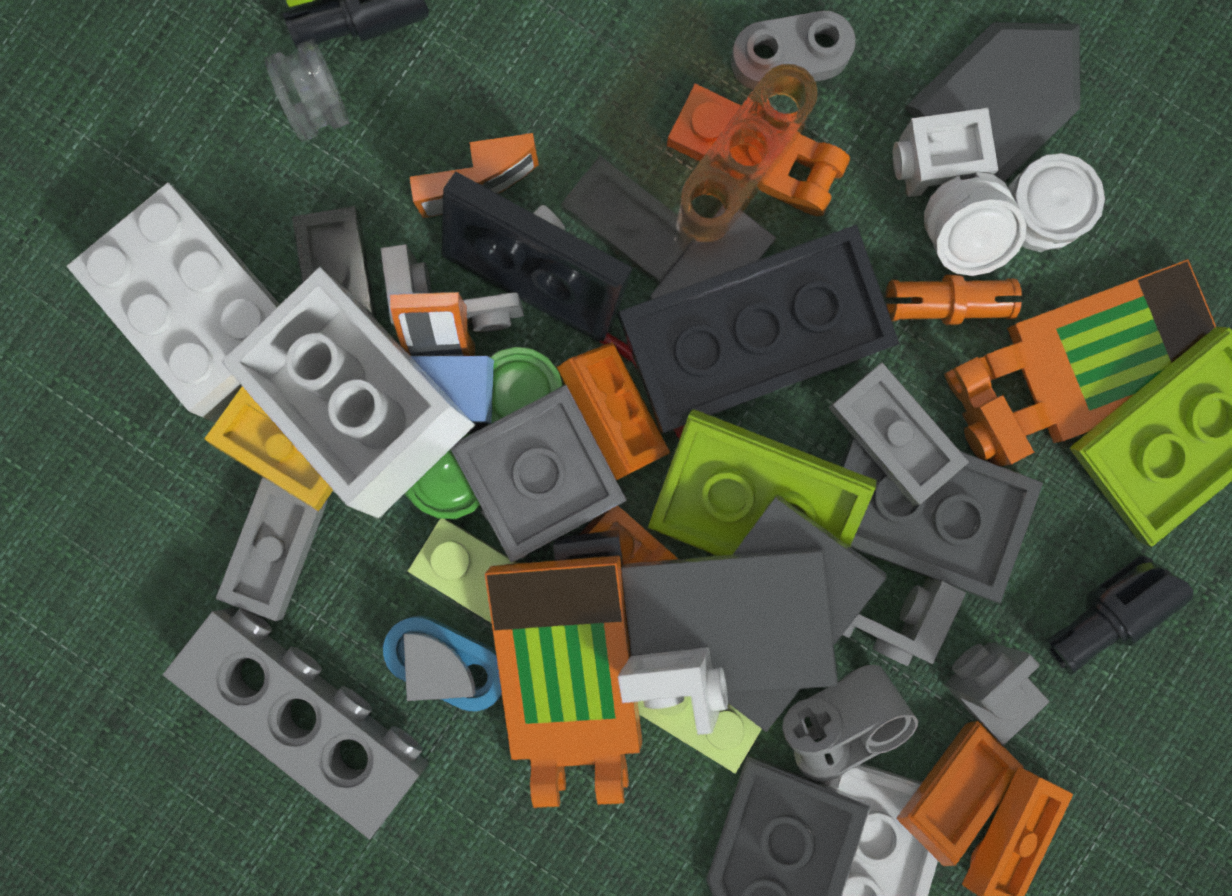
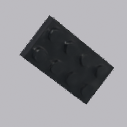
[617,224,900,433]

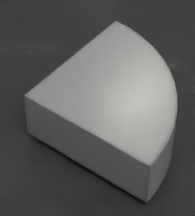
[404,632,476,701]

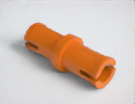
[886,274,1022,325]

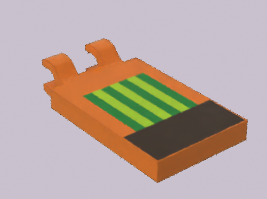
[979,259,1216,443]
[485,556,642,808]

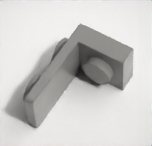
[380,244,524,332]
[843,577,966,666]
[944,642,1050,746]

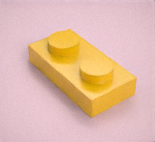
[204,386,333,512]

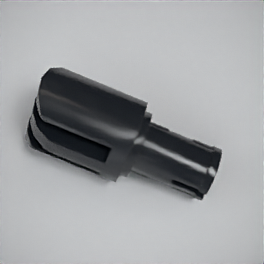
[282,0,429,53]
[1044,554,1193,675]

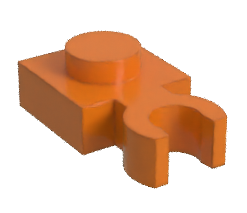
[944,357,1034,467]

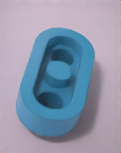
[383,616,502,711]

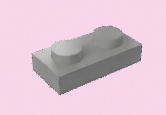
[828,363,969,506]
[216,478,328,621]

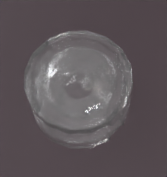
[265,39,350,142]

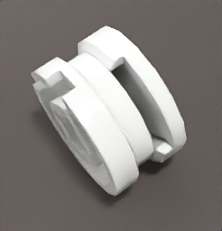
[1008,153,1105,253]
[924,172,1027,276]

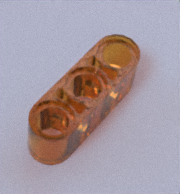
[678,64,817,242]

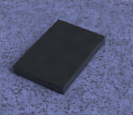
[441,171,633,342]

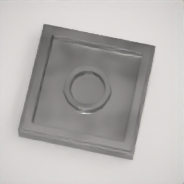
[451,385,627,563]

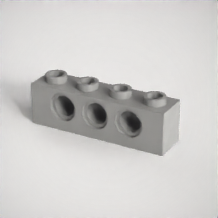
[163,608,429,840]

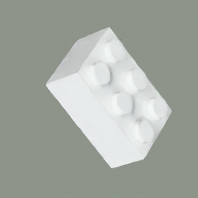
[67,183,280,423]
[221,267,475,519]

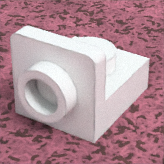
[893,108,998,197]
[618,647,728,735]

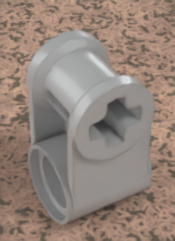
[783,665,918,782]

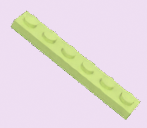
[408,519,762,774]

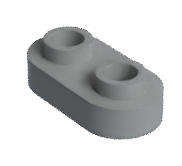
[731,11,855,91]

